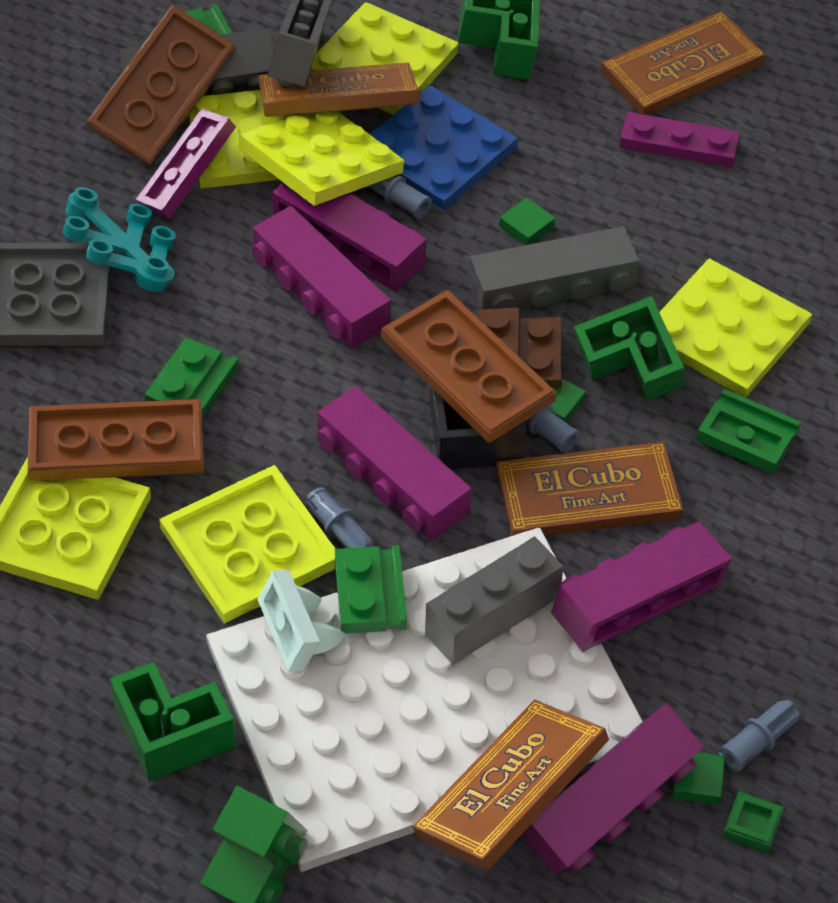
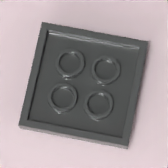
[0,243,113,346]

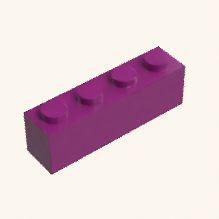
[272,183,427,292]
[252,206,391,349]
[317,386,472,541]
[551,521,732,652]
[521,703,704,875]

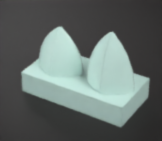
[257,570,345,672]

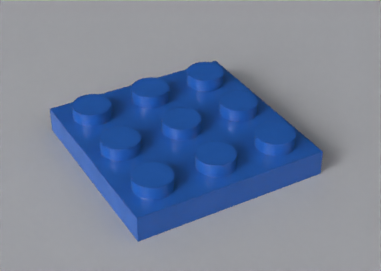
[370,85,518,210]

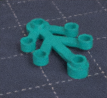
[62,187,176,292]

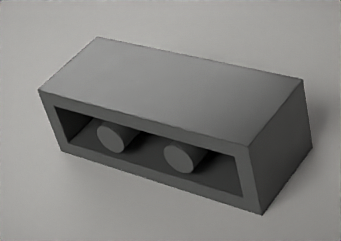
[425,536,564,665]

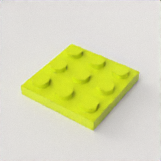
[310,2,459,115]
[189,90,298,189]
[238,111,405,206]
[660,258,812,398]
[0,457,151,600]
[159,465,335,624]

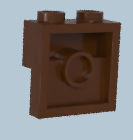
[477,308,562,388]

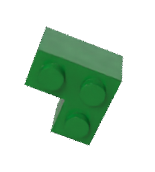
[458,0,540,80]
[574,296,685,401]
[110,662,236,782]
[200,785,308,903]

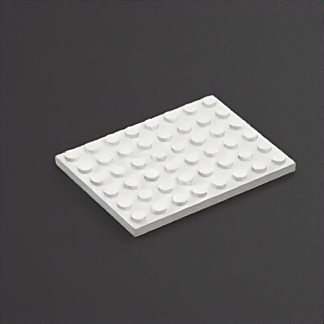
[206,527,643,872]

